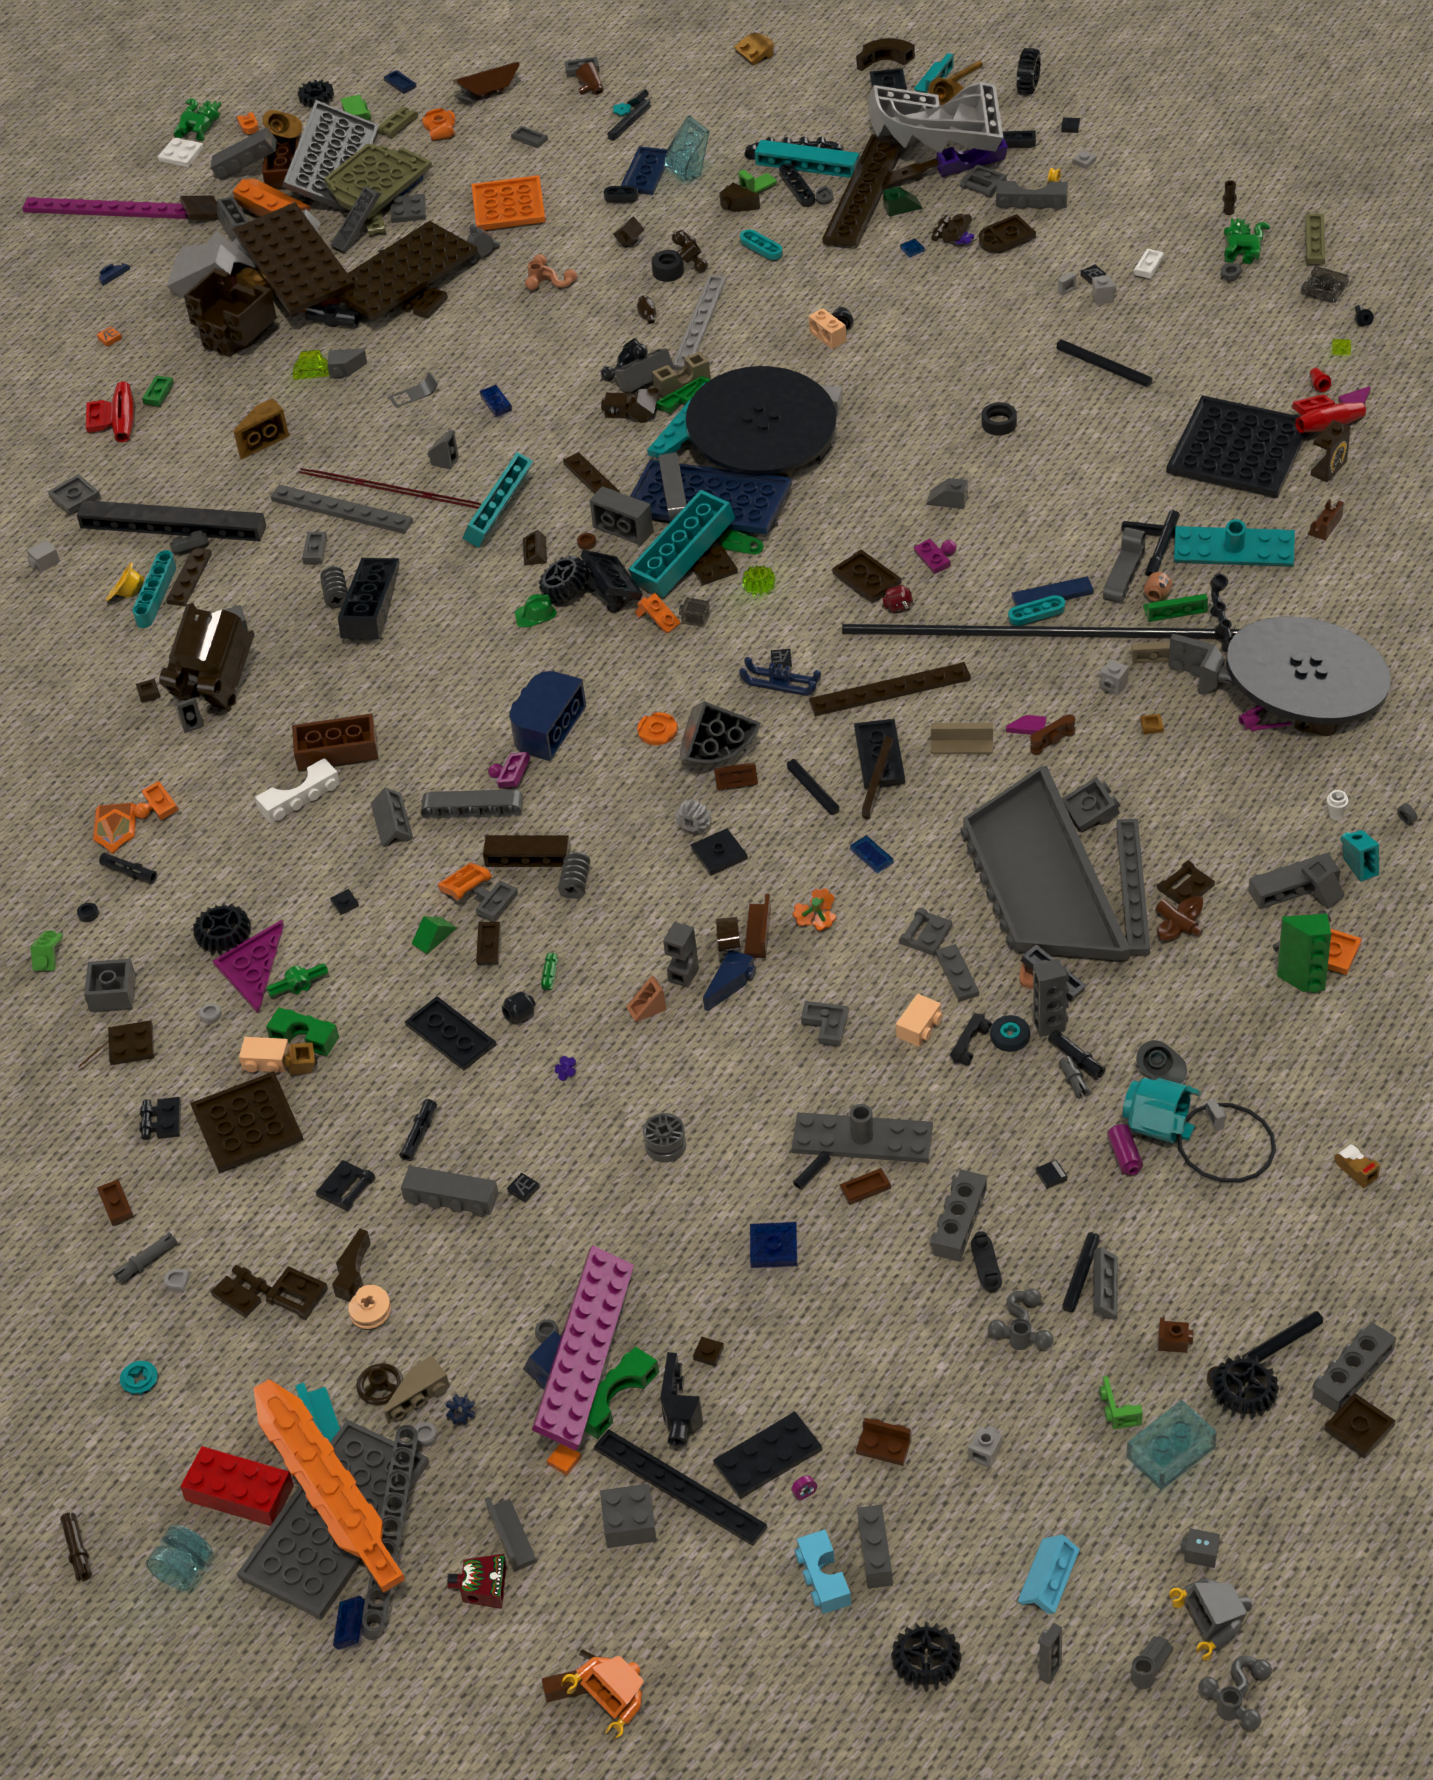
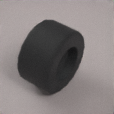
[651,250,684,282]

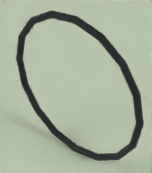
[1177,1103,1276,1183]

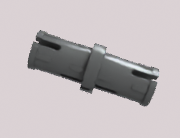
[1059,1056,1090,1099]

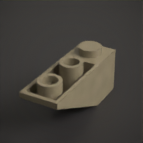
[383,1355,450,1424]

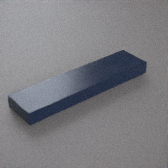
[1012,576,1094,606]

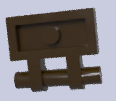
[931,214,972,242]
[403,287,448,318]
[211,1265,272,1318]

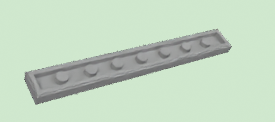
[673,275,726,371]

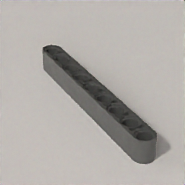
[361,1425,418,1640]

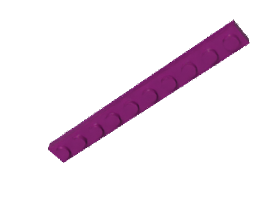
[22,197,187,219]

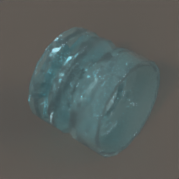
[145,1524,213,1591]

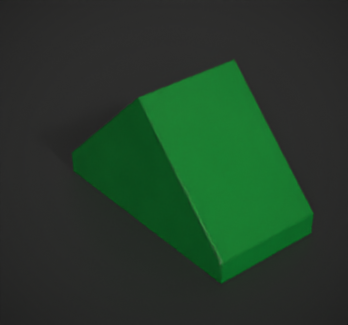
[412,916,457,954]

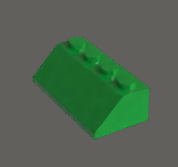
[1277,913,1331,993]

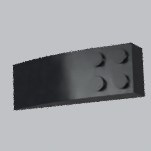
[338,558,400,640]

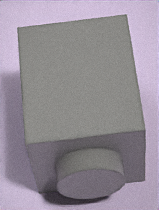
[27,540,60,573]

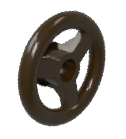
[356,1363,403,1405]

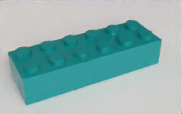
[628,490,735,598]

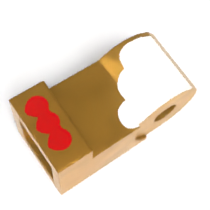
[1334,1144,1380,1189]

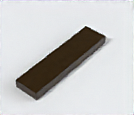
[862,736,893,819]

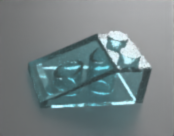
[664,115,710,181]

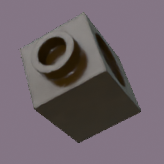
[601,392,628,419]

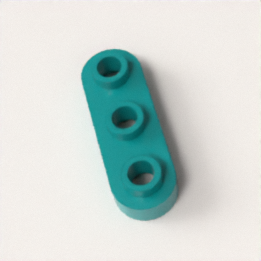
[740,229,783,260]
[1008,595,1065,626]

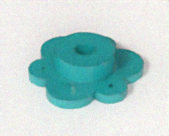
[613,103,631,116]

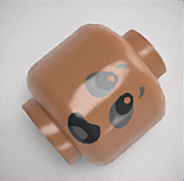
[1144,572,1173,602]

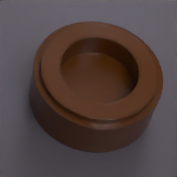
[577,533,596,550]

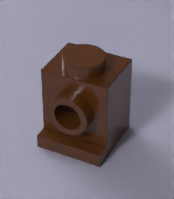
[1158,1318,1194,1353]

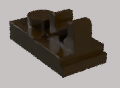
[476,922,501,965]

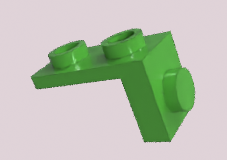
[30,930,63,971]

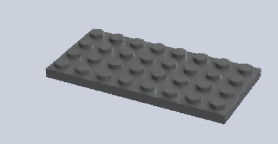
[282,100,379,212]
[237,1420,429,1619]

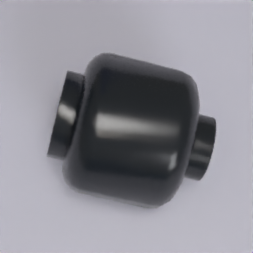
[502,991,536,1024]

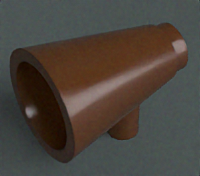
[576,62,604,95]

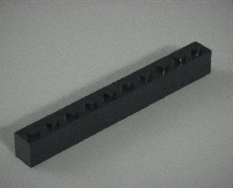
[77,500,266,542]

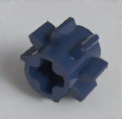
[445,1394,476,1425]

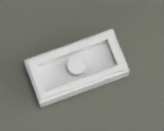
[1134,249,1164,279]

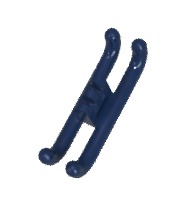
[739,657,821,696]

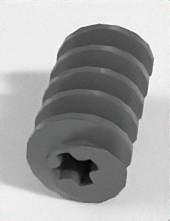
[320,566,348,608]
[558,852,591,899]

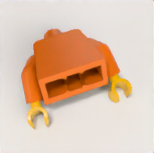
[561,1656,644,1740]

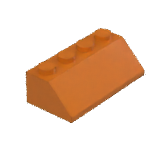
[232,178,311,217]

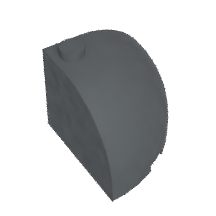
[680,701,761,764]

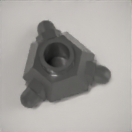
[467,224,500,264]

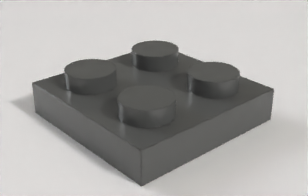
[391,194,426,223]
[48,474,100,515]

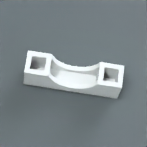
[255,758,340,824]

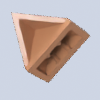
[626,976,666,1022]

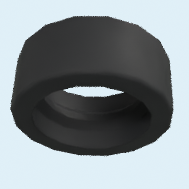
[981,402,1017,436]

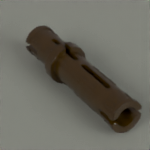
[60,1512,92,1581]

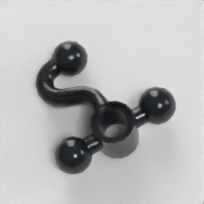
[601,338,648,381]

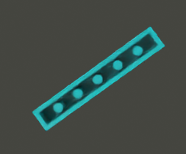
[755,140,860,178]
[462,452,533,548]

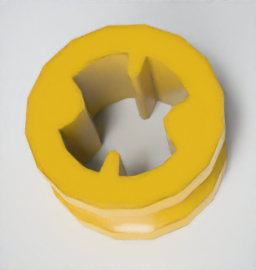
[1048,168,1061,183]

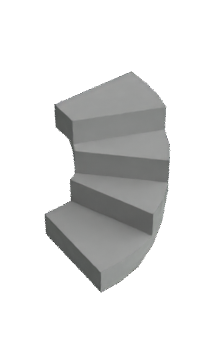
[867,82,1003,153]
[167,209,320,298]

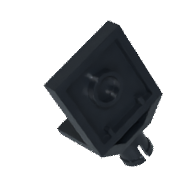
[660,1352,703,1447]

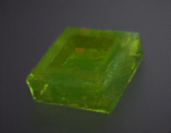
[1332,339,1351,355]

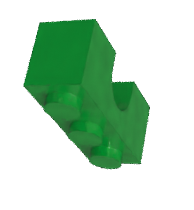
[266,1007,339,1057]

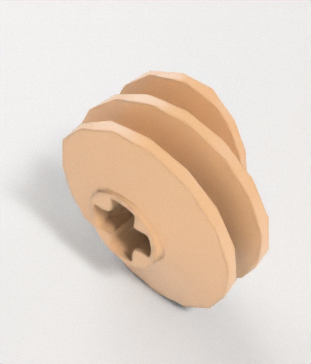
[348,1285,391,1329]

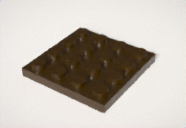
[190,1071,304,1173]

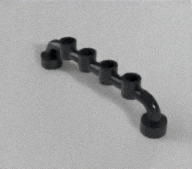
[744,137,844,160]
[1210,573,1233,652]

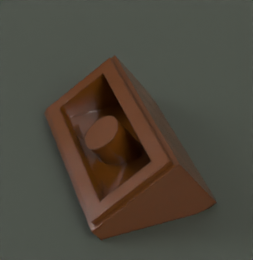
[542,1670,589,1703]

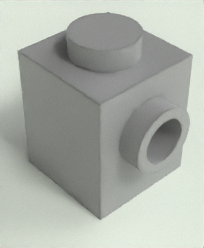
[1092,275,1116,305]
[1099,660,1129,696]

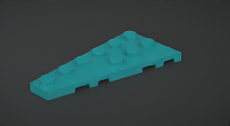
[647,383,705,458]

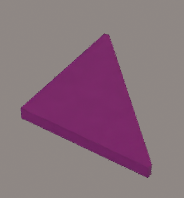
[213,920,284,1013]

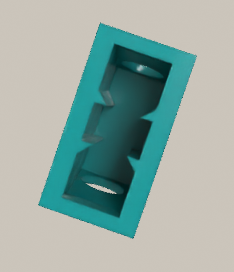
[1340,830,1379,882]

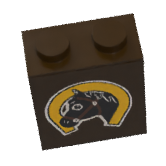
[1310,420,1351,482]

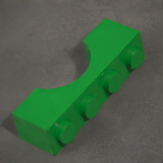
[584,1346,659,1440]

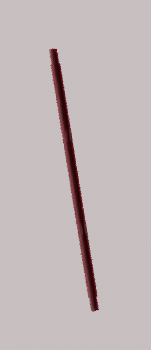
[299,468,481,509]

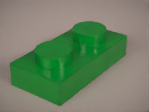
[142,375,174,406]

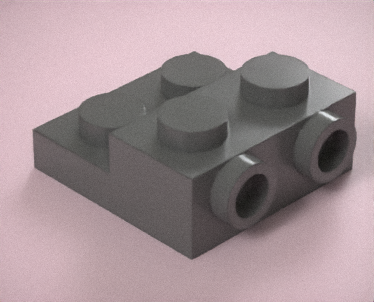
[1062,777,1121,831]

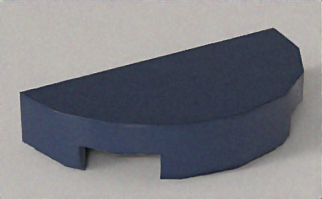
[99,263,130,286]

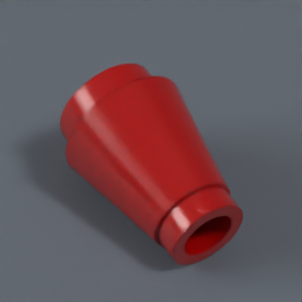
[1310,368,1331,392]

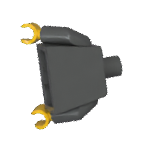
[1169,1578,1252,1661]

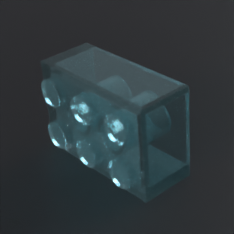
[1127,1400,1217,1490]

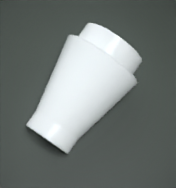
[1327,790,1348,820]

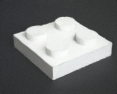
[158,138,204,167]

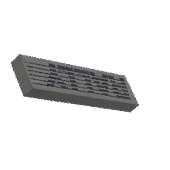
[330,186,381,253]

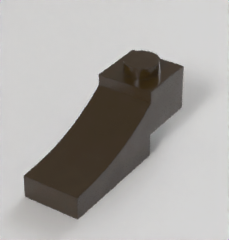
[332,1228,371,1302]

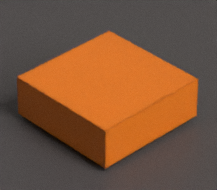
[547,1444,581,1476]

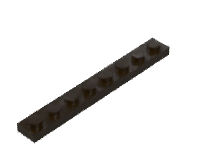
[809,662,971,716]

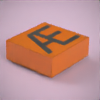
[96,327,122,347]

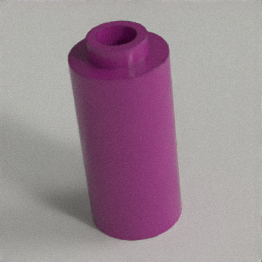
[1107,1124,1143,1175]

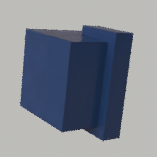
[523,1330,561,1390]

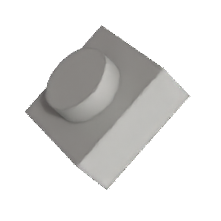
[1072,150,1097,169]
[1058,272,1076,296]
[1206,1099,1227,1132]

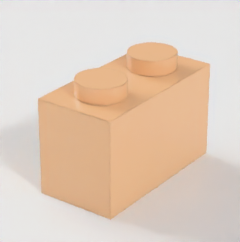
[896,994,943,1047]
[239,1037,290,1074]

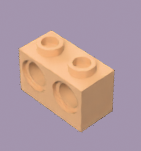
[809,308,847,349]

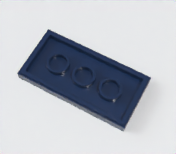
[621,146,672,195]

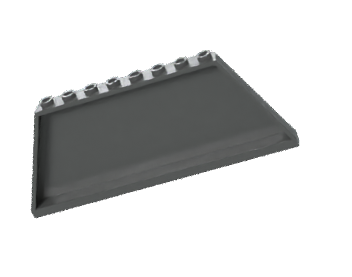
[960,766,1130,961]

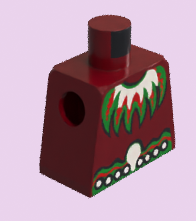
[447,1554,507,1609]

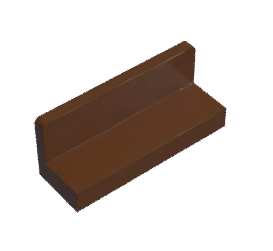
[744,894,771,958]

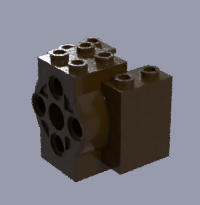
[184,268,277,357]

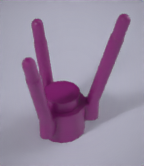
[1238,705,1292,732]

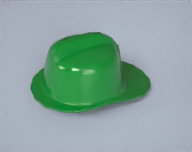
[515,594,557,628]

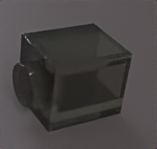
[679,597,710,628]

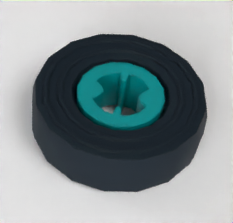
[990,1015,1030,1052]

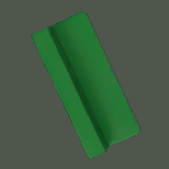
[1143,594,1208,622]

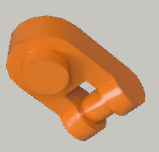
[236,112,259,134]

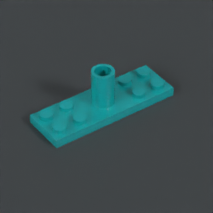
[1174,519,1295,567]

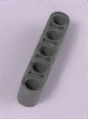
[658,452,687,521]
[421,789,523,819]

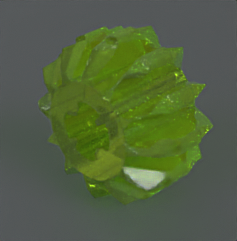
[742,564,776,596]

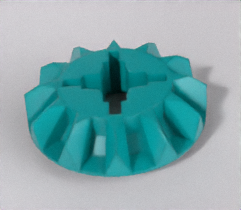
[120,1361,158,1396]

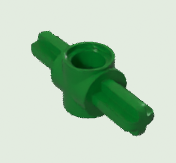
[266,963,329,997]

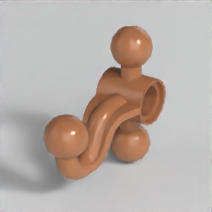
[525,254,577,290]

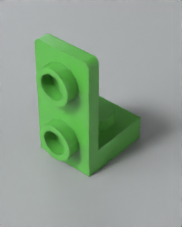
[738,169,777,193]
[1099,1376,1143,1430]

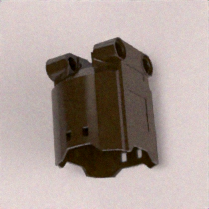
[159,603,255,710]

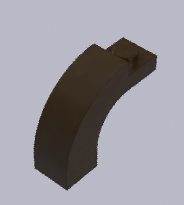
[856,38,915,71]

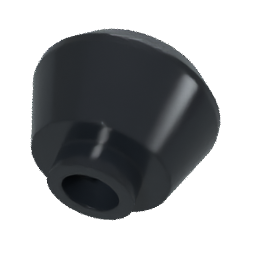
[831,307,854,330]

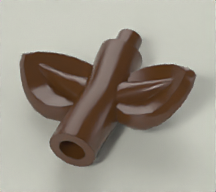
[1155,896,1203,940]

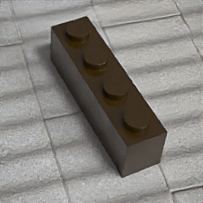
[483,835,571,867]

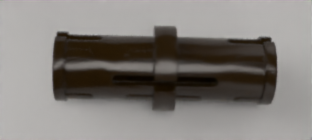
[1222,180,1237,215]

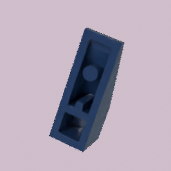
[703,951,756,1011]

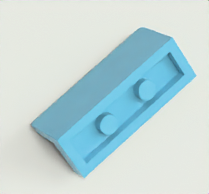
[1018,1534,1080,1614]

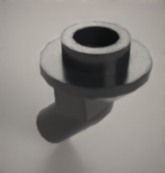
[1355,305,1374,327]

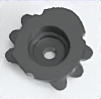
[1220,263,1243,281]

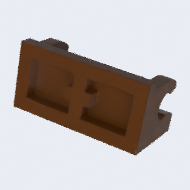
[1308,499,1344,541]

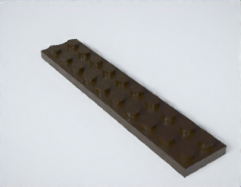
[822,134,903,246]

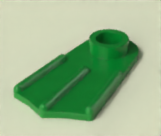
[720,529,764,555]

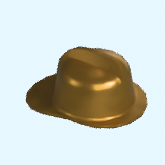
[927,77,964,105]
[262,110,303,138]

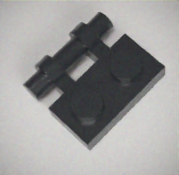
[139,1097,181,1140]

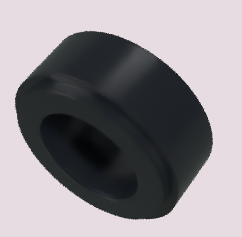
[77,903,99,922]

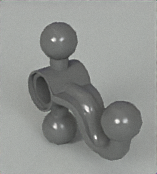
[987,1288,1054,1350]
[1198,1656,1272,1730]

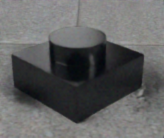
[330,889,359,916]

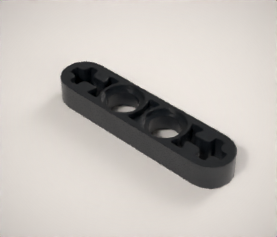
[779,164,815,207]

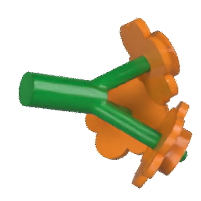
[792,888,836,931]

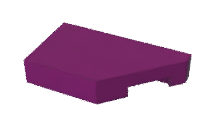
[1338,386,1371,405]
[1006,715,1047,735]

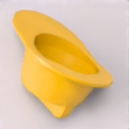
[106,562,144,601]

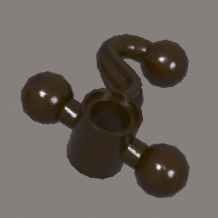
[672,230,708,272]

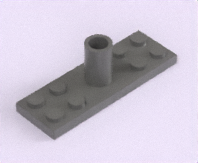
[792,1104,933,1163]

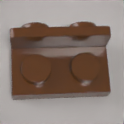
[856,1418,912,1466]

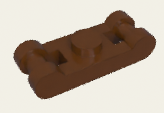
[1030,714,1076,755]

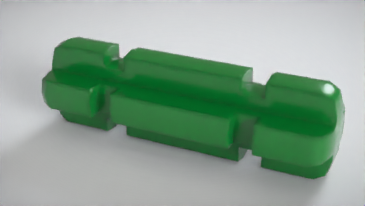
[541,953,558,990]

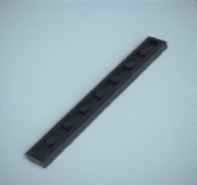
[594,1429,768,1546]

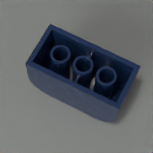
[509,671,587,761]

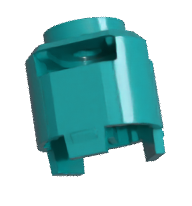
[1123,1078,1201,1143]

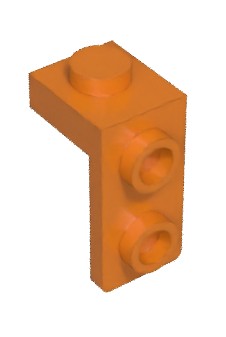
[634,593,680,633]

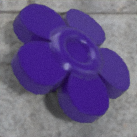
[956,232,974,244]
[555,1056,576,1081]

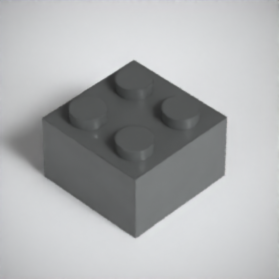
[84,959,136,1011]
[600,1484,657,1548]

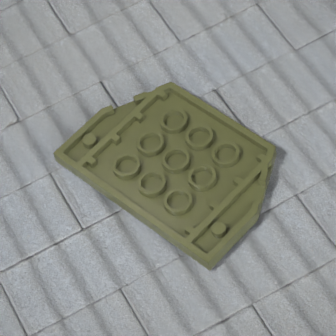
[324,144,432,220]

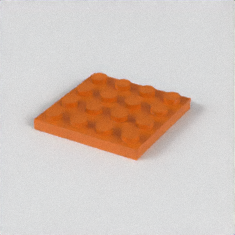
[471,175,546,230]

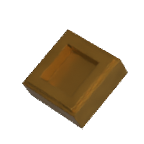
[1139,713,1164,735]

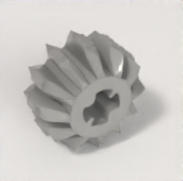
[675,798,712,835]

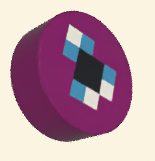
[791,1475,817,1500]

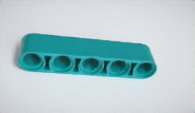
[132,550,176,628]

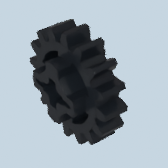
[297,80,334,107]

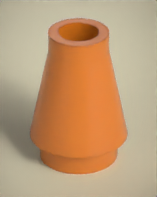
[429,122,455,141]

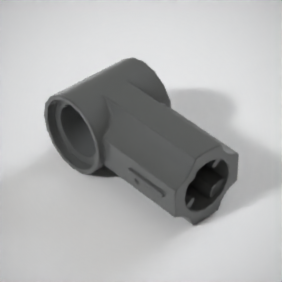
[1131,1636,1173,1689]

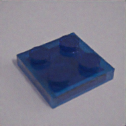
[750,1222,798,1268]

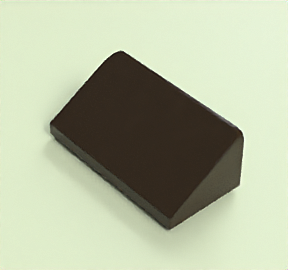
[523,530,547,565]

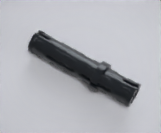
[99,852,157,884]
[1048,1030,1106,1079]
[399,1099,437,1161]

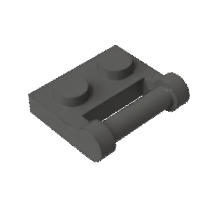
[960,164,1007,198]
[899,908,952,956]

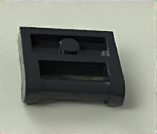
[316,1160,376,1212]

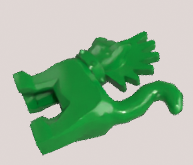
[173,98,222,141]
[1223,218,1270,264]

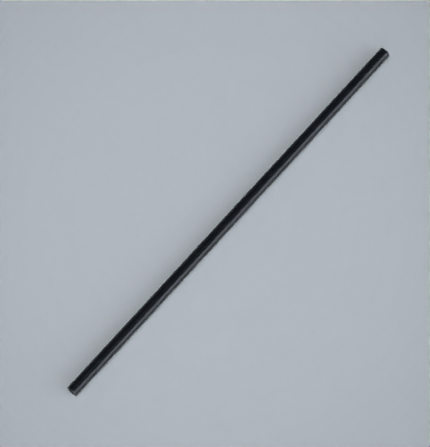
[842,624,1241,639]

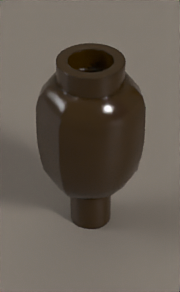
[637,295,656,324]

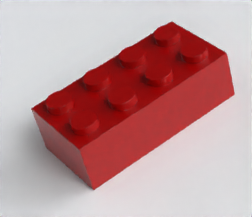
[180,1446,294,1526]

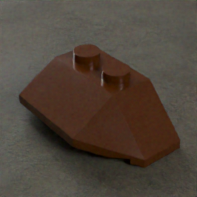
[453,62,520,97]

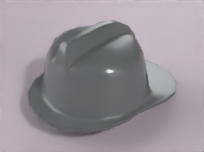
[1136,1040,1187,1084]

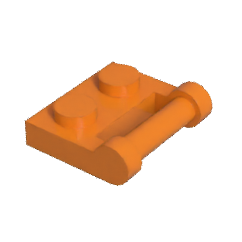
[437,862,492,901]

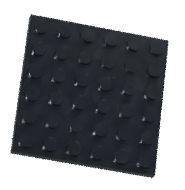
[1166,395,1308,498]

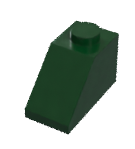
[883,187,922,217]

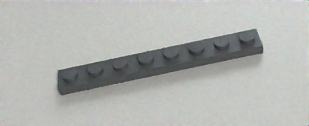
[270,484,413,534]
[1116,819,1150,955]

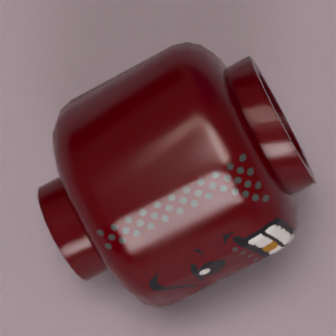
[883,585,913,613]

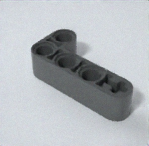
[1103,527,1146,603]

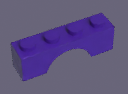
[936,137,1008,177]

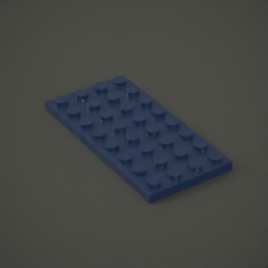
[630,460,792,534]

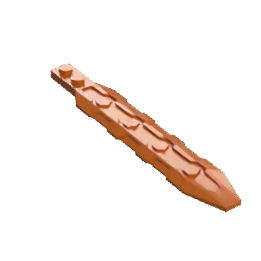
[253,1379,405,1593]

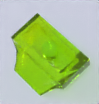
[293,350,330,380]

